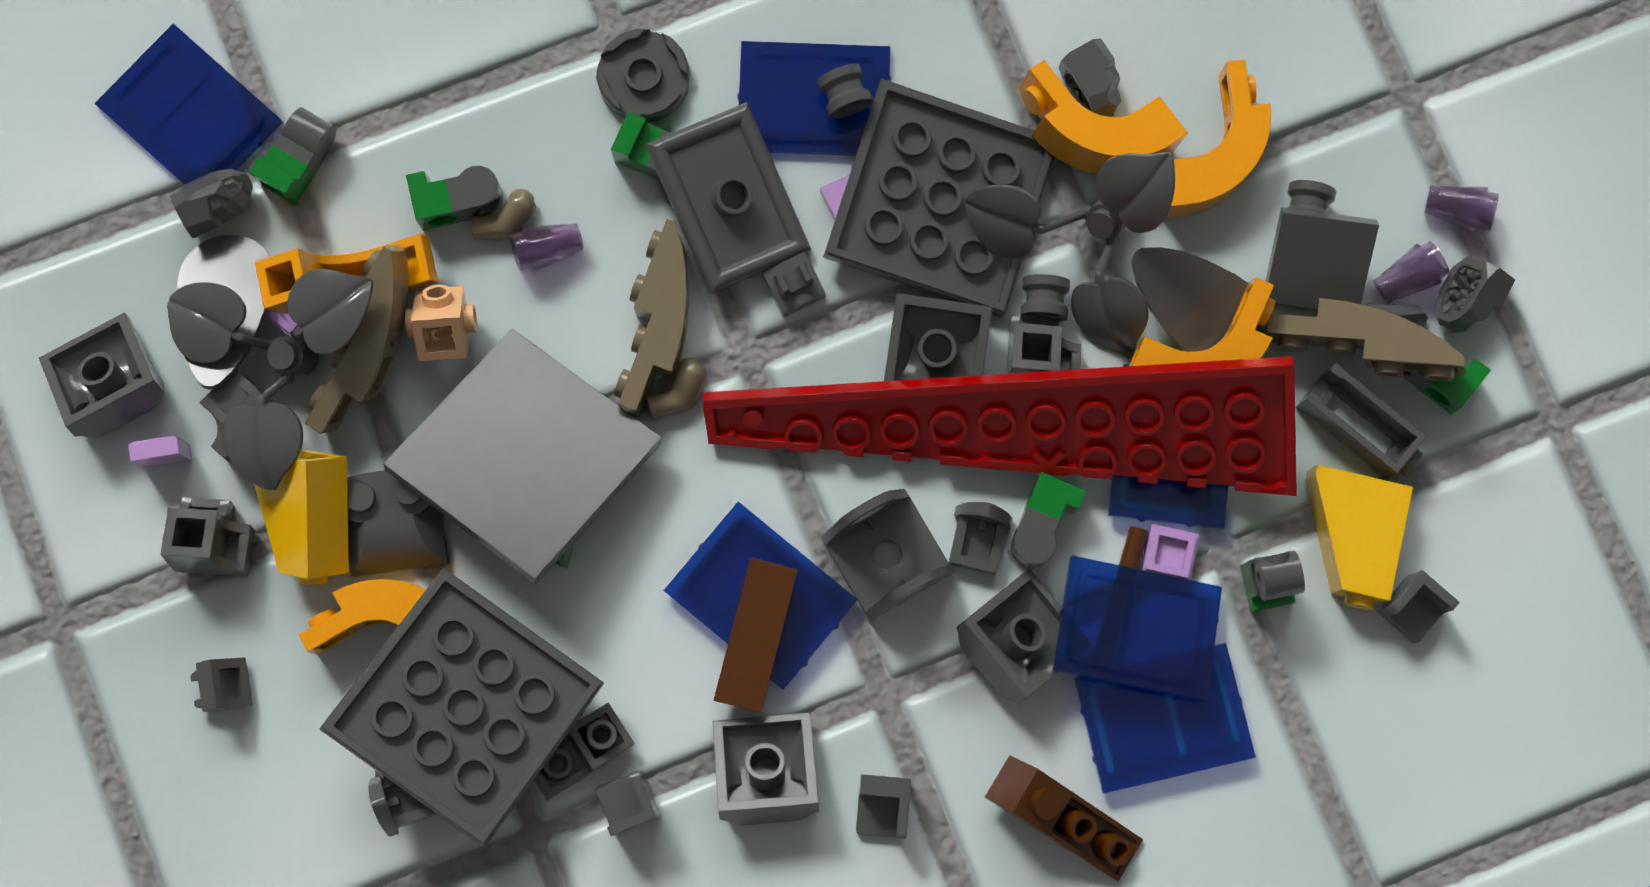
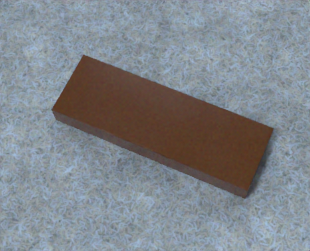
[713,557,798,713]

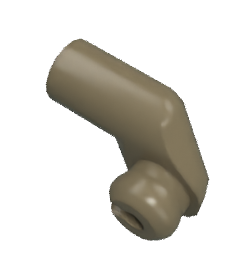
[472,189,536,239]
[646,357,706,419]

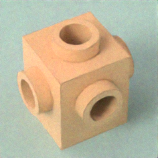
[405,285,477,361]

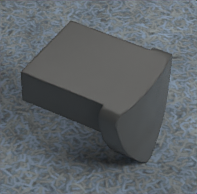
[948,502,1013,575]
[368,775,436,837]

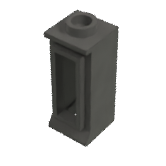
[1296,363,1427,480]

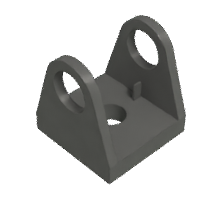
[821,489,954,622]

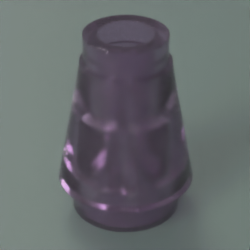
[1424,185,1499,233]
[510,223,584,273]
[1373,241,1450,304]

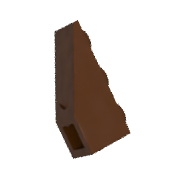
[985,755,1143,882]

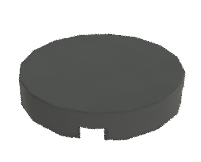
[596,28,690,123]

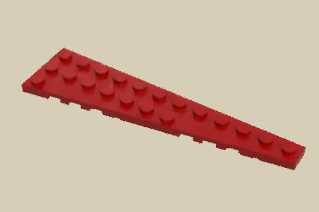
[702,356,1297,496]

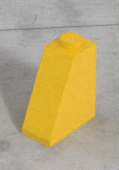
[254,449,349,585]
[1305,464,1413,610]

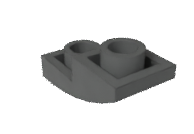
[534,702,634,801]

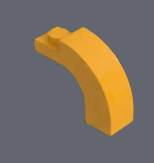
[1018,60,1188,174]
[1166,60,1271,218]
[254,233,439,314]
[1129,278,1276,366]
[298,579,426,655]

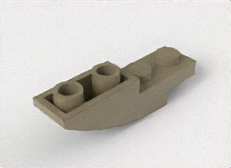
[614,219,689,418]
[305,246,409,434]
[1266,298,1467,381]

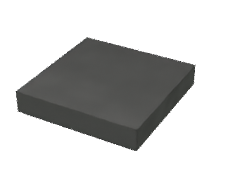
[1265,207,1379,309]

